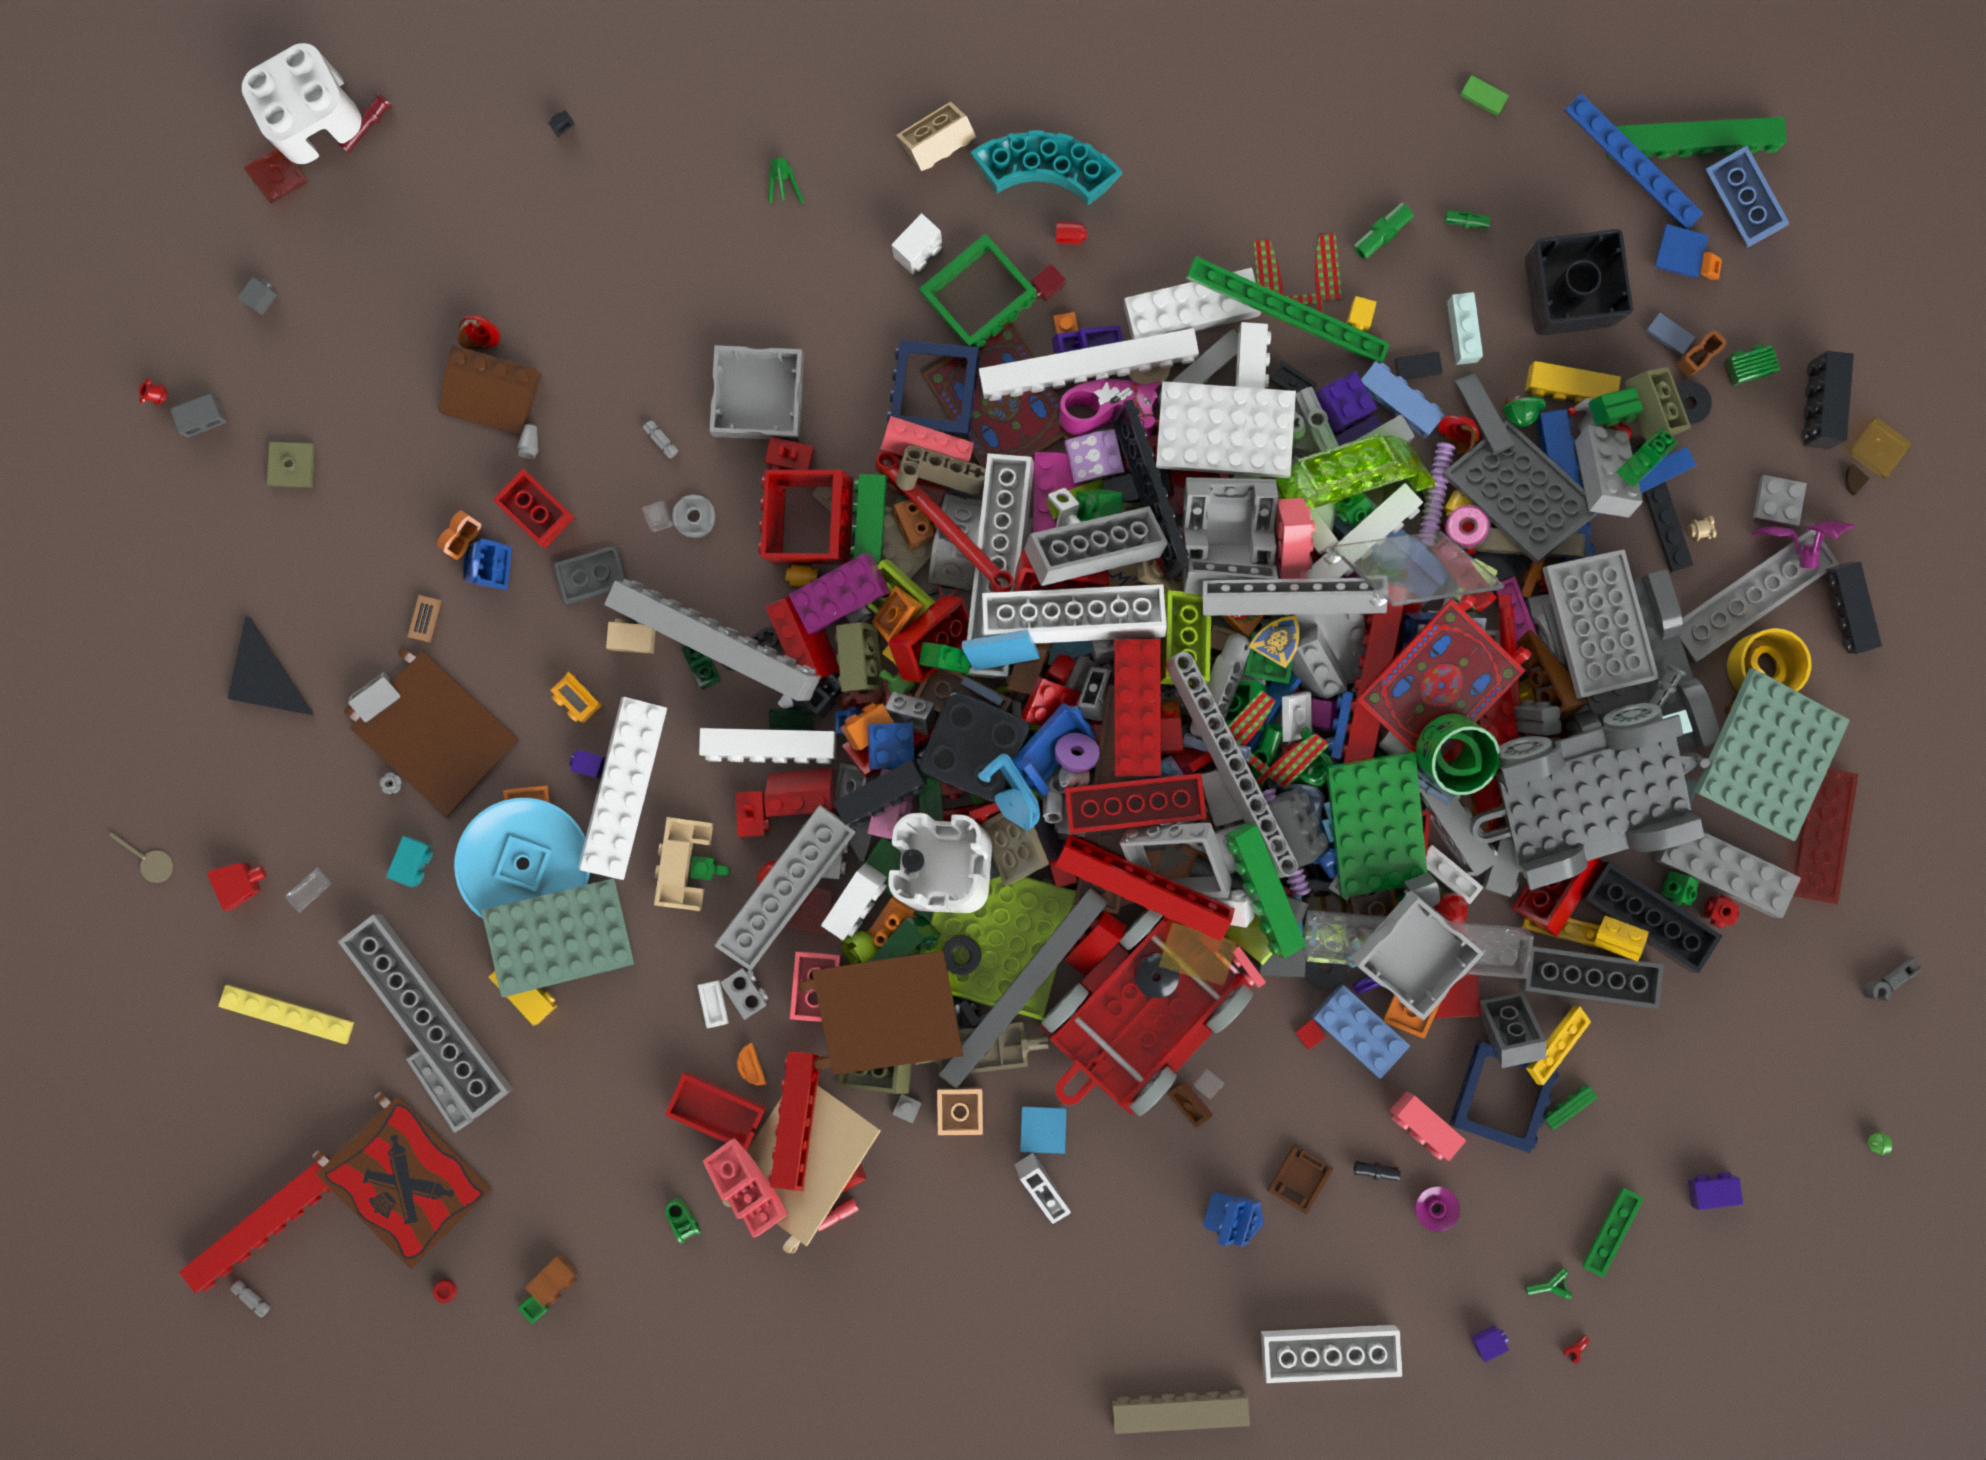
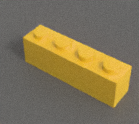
[1525,361,1621,404]

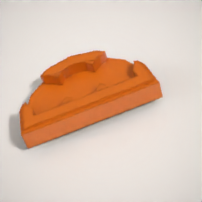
[1521,559,1545,598]
[737,1042,767,1086]

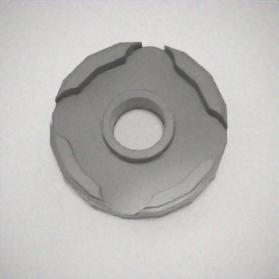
[672,494,716,539]

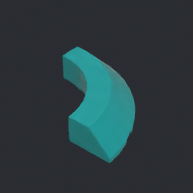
[971,130,1123,206]

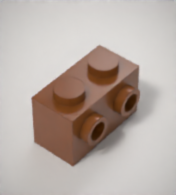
[891,499,936,551]

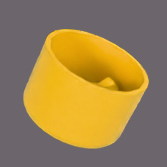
[1727,628,1811,692]

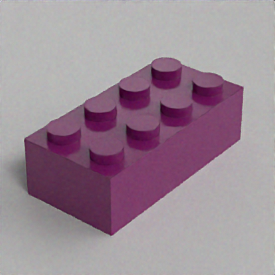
[789,553,891,634]

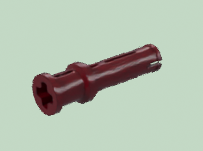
[338,93,393,153]

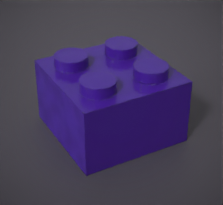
[1315,371,1378,434]

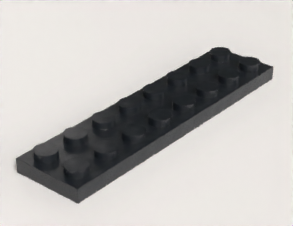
[1112,400,1189,580]

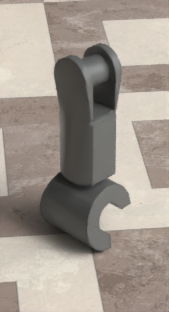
[1863,957,1922,1001]

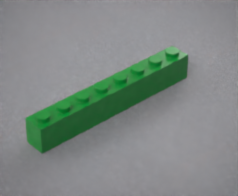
[1607,117,1787,159]

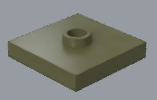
[267,442,315,488]

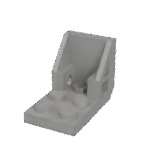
[928,494,982,590]

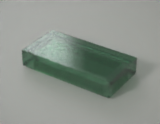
[769,709,814,731]

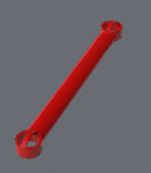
[875,451,1014,593]

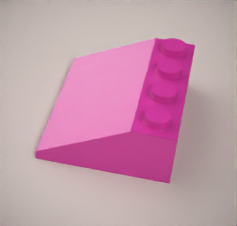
[1033,452,1096,533]

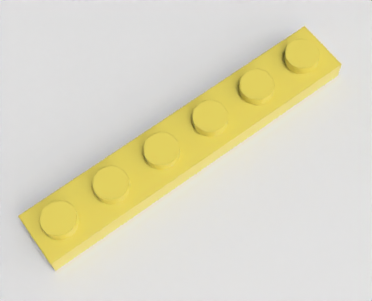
[218,985,354,1044]

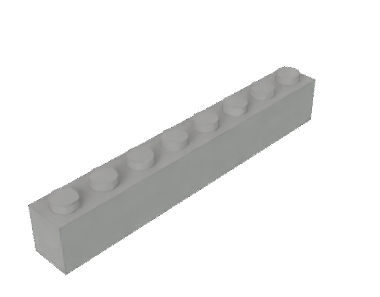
[1203,578,1388,615]

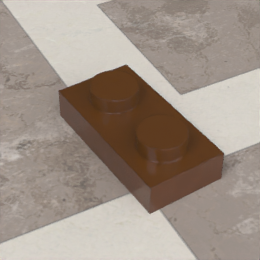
[1167,1080,1213,1128]

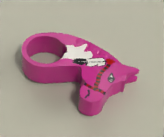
[1059,379,1160,439]

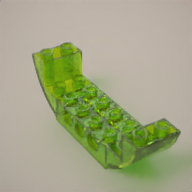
[1274,433,1436,535]

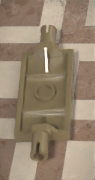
[916,1022,1049,1074]

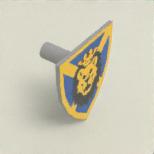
[1248,615,1300,669]

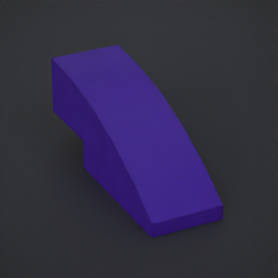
[1052,325,1123,354]

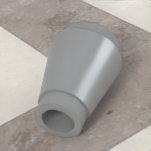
[517,425,539,459]

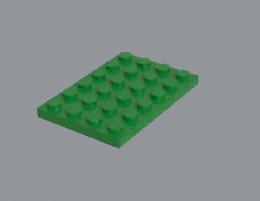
[1326,751,1427,898]

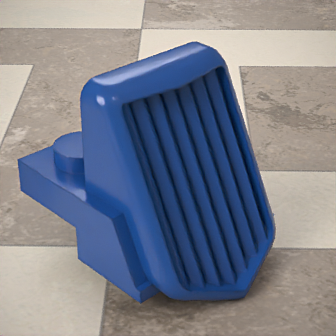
[463,539,512,590]
[1203,1192,1264,1247]

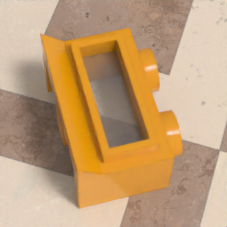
[551,671,603,723]

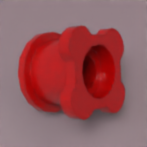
[138,378,168,405]

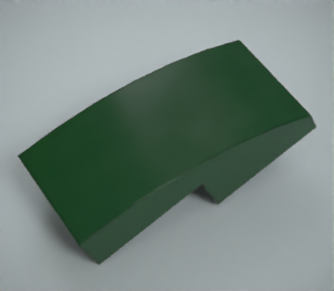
[681,646,721,690]

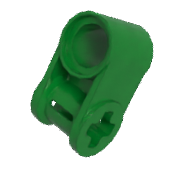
[665,1198,702,1244]

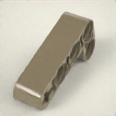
[896,445,986,495]

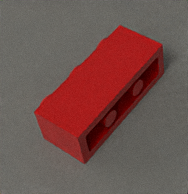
[1064,911,1127,976]

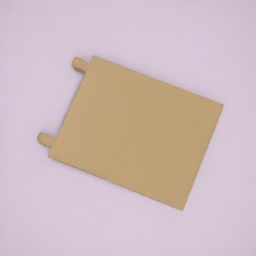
[723,1085,881,1254]

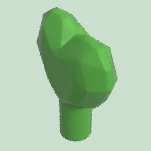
[878,669,915,695]

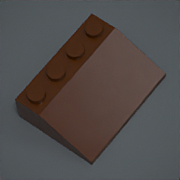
[439,345,541,436]

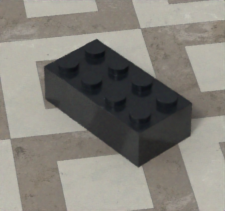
[1802,351,1854,449]

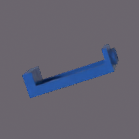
[1012,703,1096,796]

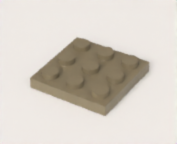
[980,812,1049,887]

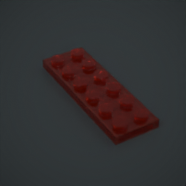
[1793,768,1859,904]

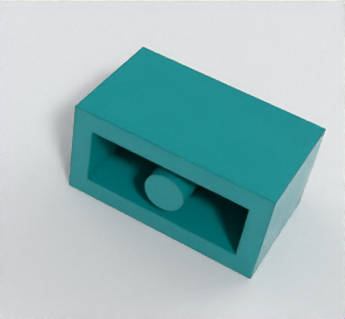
[386,836,433,887]

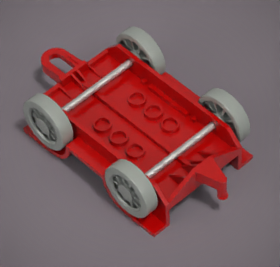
[1038,909,1253,1116]

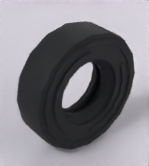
[942,935,982,976]

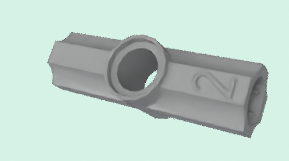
[1295,387,1339,455]
[1039,764,1065,824]

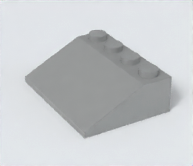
[1289,613,1366,689]

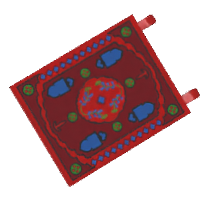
[1356,593,1531,757]

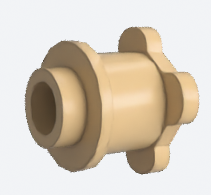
[1687,516,1717,541]

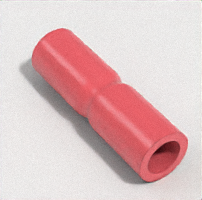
[818,1198,859,1231]

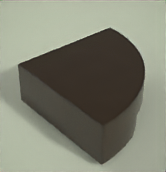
[1846,464,1870,496]

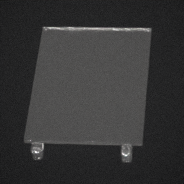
[1323,531,1504,607]

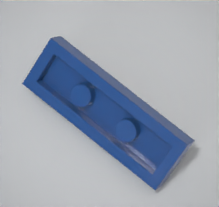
[1328,691,1353,760]

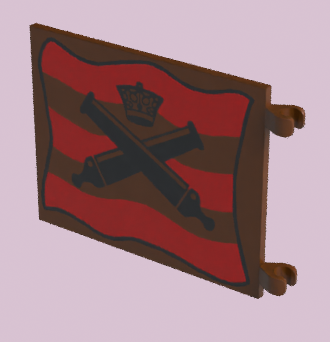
[312,1092,492,1270]

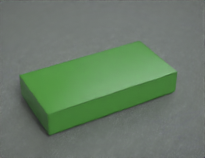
[1460,75,1509,116]

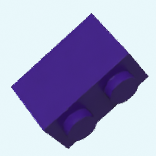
[1688,1172,1743,1210]

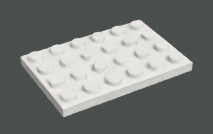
[1156,381,1296,478]

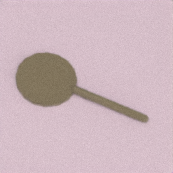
[109,832,173,883]

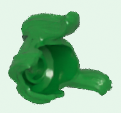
[1292,727,1334,786]

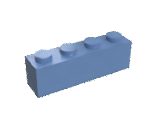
[1361,361,1445,439]

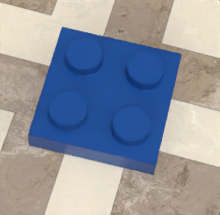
[867,723,914,769]

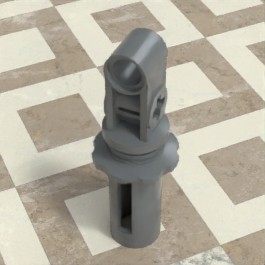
[1188,855,1309,925]

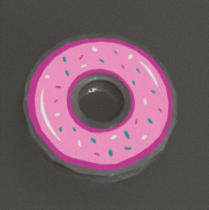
[1446,505,1491,549]

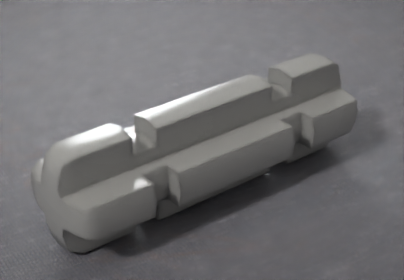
[643,420,678,459]
[230,1280,270,1317]

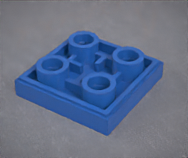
[1654,224,1709,279]

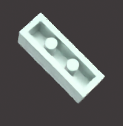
[1447,292,1483,365]

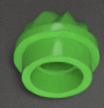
[1868,1132,1892,1155]

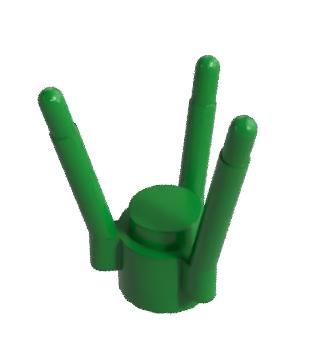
[768,158,804,204]

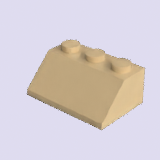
[896,101,976,171]

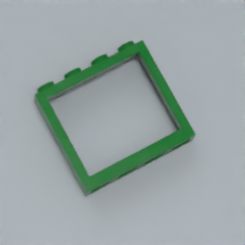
[919,233,1037,348]

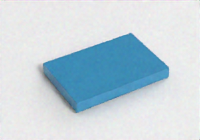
[962,629,1040,671]

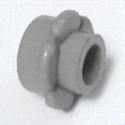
[380,773,402,794]

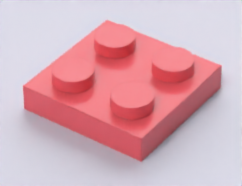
[1228,944,1266,988]

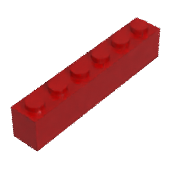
[769,1051,821,1191]

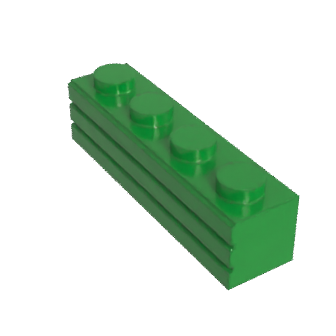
[1544,1085,1598,1130]

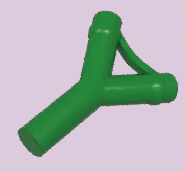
[1525,1268,1572,1300]

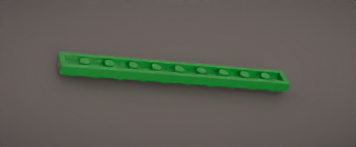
[1186,256,1390,364]

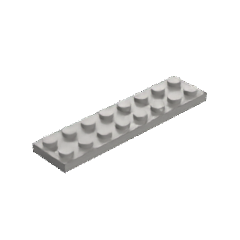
[1680,530,1840,663]
[714,804,856,971]

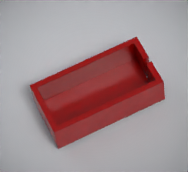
[665,1071,767,1151]

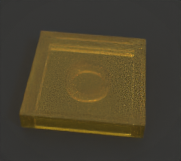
[1849,417,1912,479]

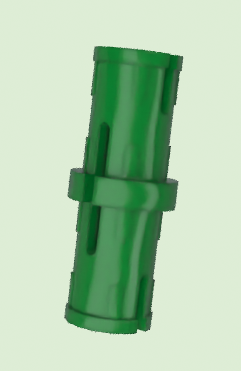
[1444,209,1491,230]

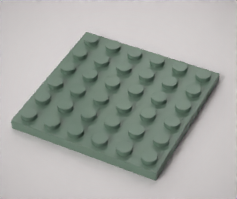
[1694,668,1850,841]

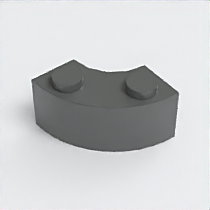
[1401,872,1440,907]

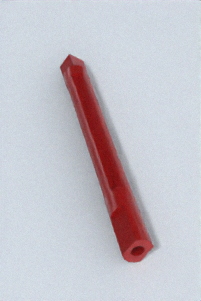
[1498,594,1523,738]

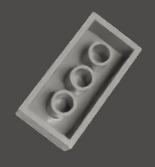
[1575,425,1643,518]

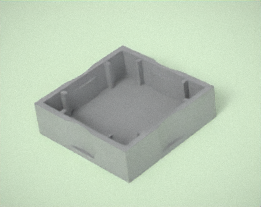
[710,345,804,441]
[1351,890,1484,1021]

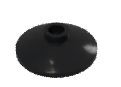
[1135,953,1180,998]

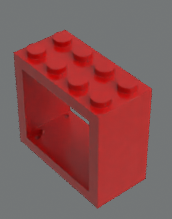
[758,470,853,565]

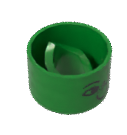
[1416,714,1500,795]

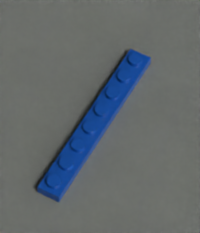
[1564,93,1703,230]

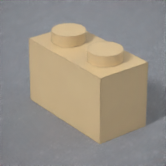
[606,619,656,654]

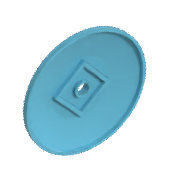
[454,798,590,919]

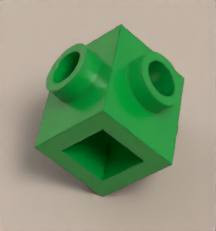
[1333,488,1374,528]
[1661,871,1699,908]

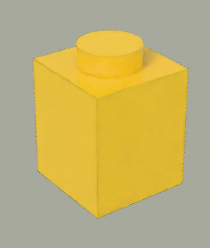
[1346,296,1377,332]

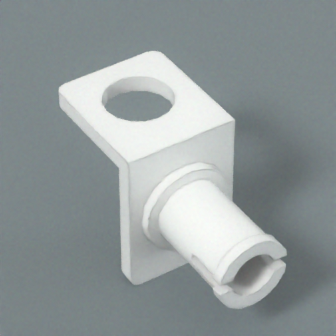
[1048,488,1081,528]

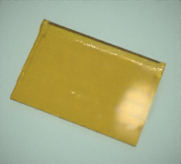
[1159,922,1237,986]

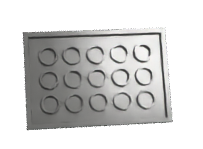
[1542,549,1659,699]

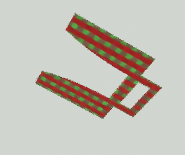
[1253,233,1342,323]
[1228,690,1330,789]

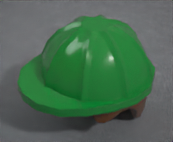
[1503,396,1546,427]

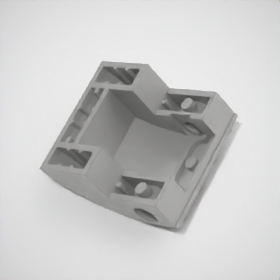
[1182,478,1278,581]

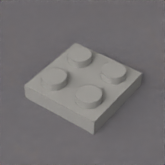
[1753,475,1807,527]

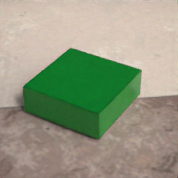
[517,1295,550,1325]

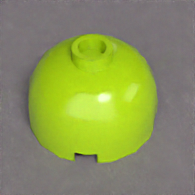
[840,931,880,964]

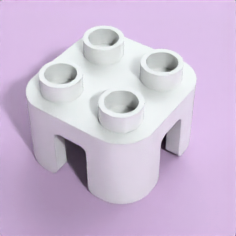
[242,43,361,164]
[889,813,992,913]

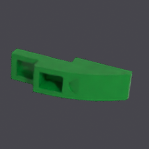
[1616,428,1678,487]

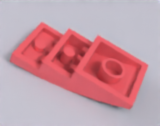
[703,1138,788,1238]

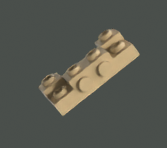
[654,817,714,911]

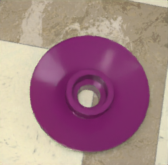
[1415,1186,1460,1232]

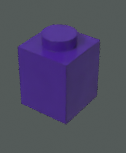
[569,750,606,778]
[1470,1325,1509,1362]

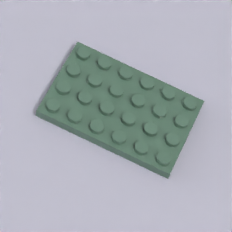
[481,878,634,997]

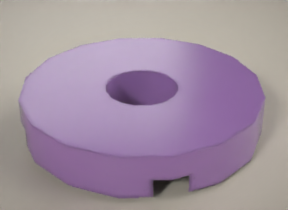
[1054,733,1100,773]

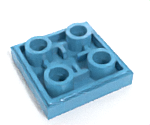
[1020,1106,1067,1154]

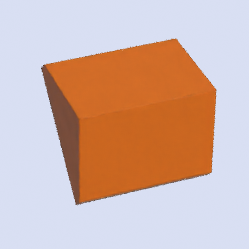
[872,586,924,642]

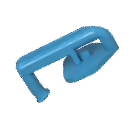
[978,754,1040,831]

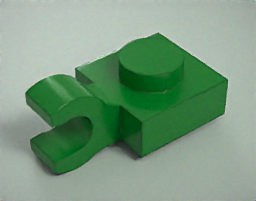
[690,856,730,880]

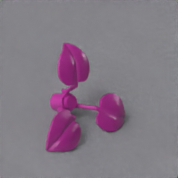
[1751,521,1855,568]

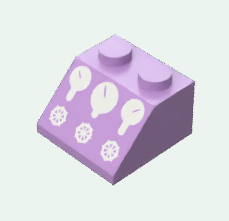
[1065,429,1124,484]

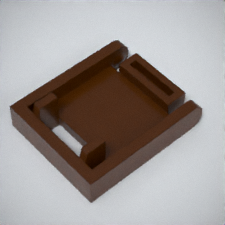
[1267,1144,1333,1215]

